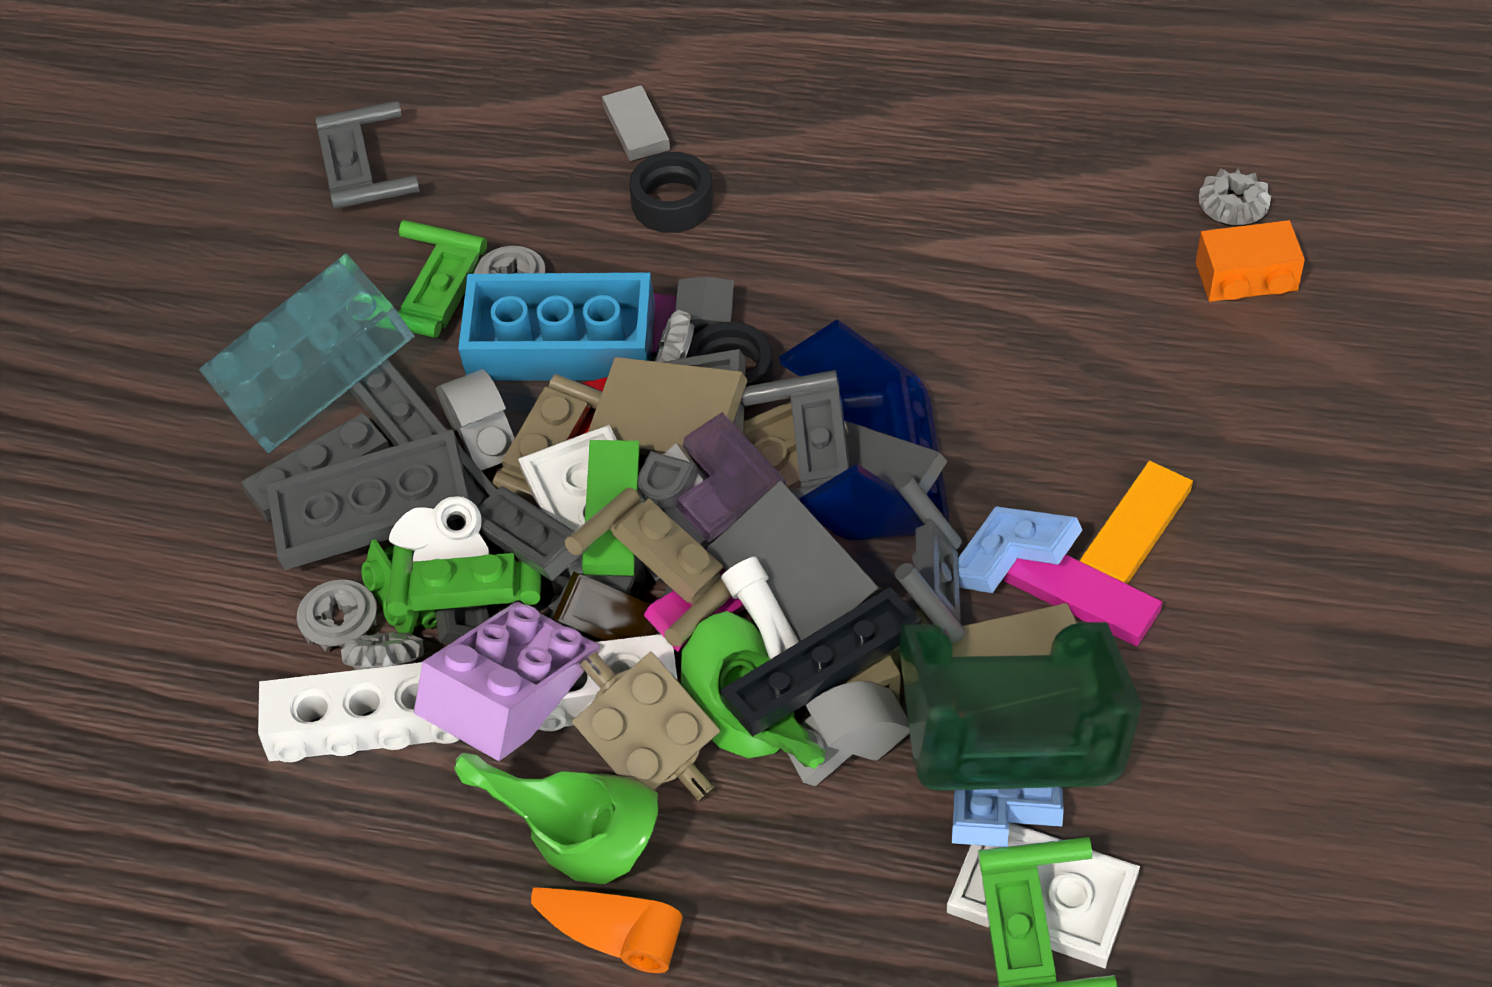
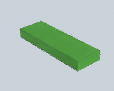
[582,440,640,576]

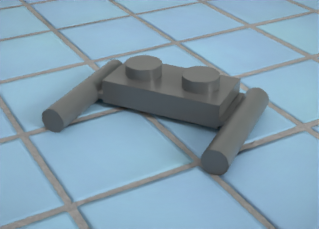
[315,100,420,209]
[742,370,853,507]
[894,473,965,644]

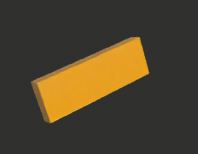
[1080,460,1193,584]

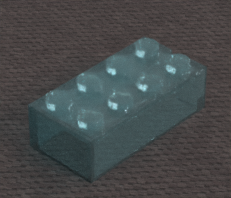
[199,253,415,453]

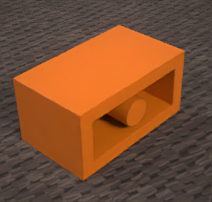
[1195,220,1305,302]

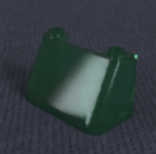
[899,622,1142,791]

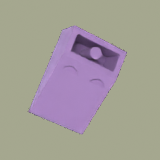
[414,601,600,761]

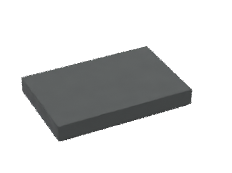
[706,480,882,642]

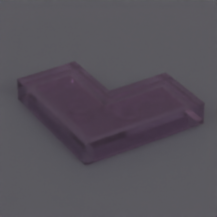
[676,412,786,542]

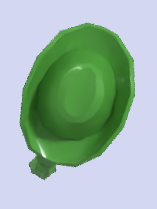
[681,611,826,769]
[454,753,658,885]

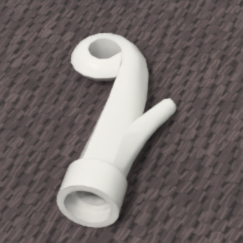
[721,556,838,691]

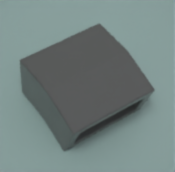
[675,277,734,337]

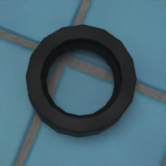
[629,152,713,233]
[686,322,773,408]

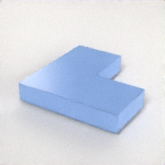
[958,506,1082,593]
[952,778,1064,847]

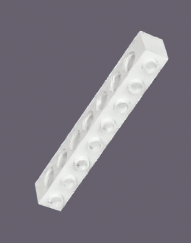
[258,634,677,762]

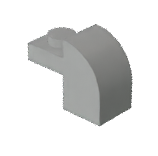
[435,369,515,471]
[788,681,914,786]

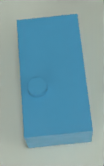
[458,272,655,381]

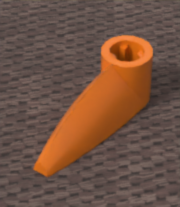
[531,887,683,974]

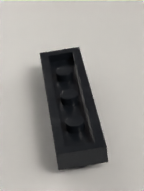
[720,587,922,737]

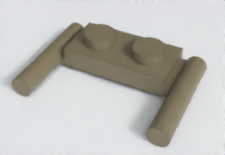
[492,374,602,507]
[565,488,732,647]

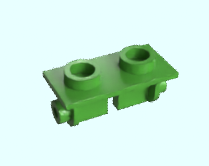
[362,539,437,634]

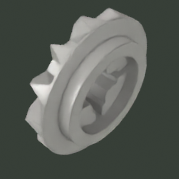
[1199,168,1271,225]
[474,246,546,274]
[654,310,694,362]
[297,580,378,652]
[341,631,424,670]

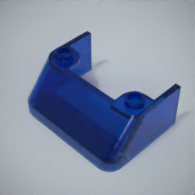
[779,319,949,541]

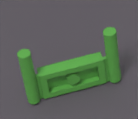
[351,220,487,338]
[387,545,541,616]
[978,837,1117,987]

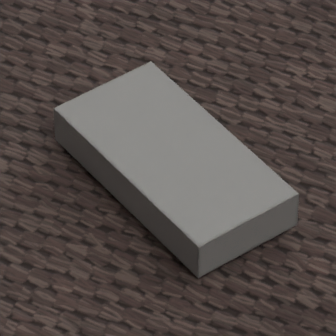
[602,85,670,161]

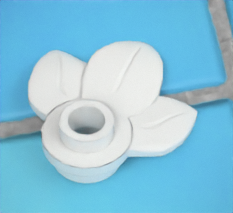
[389,496,489,562]

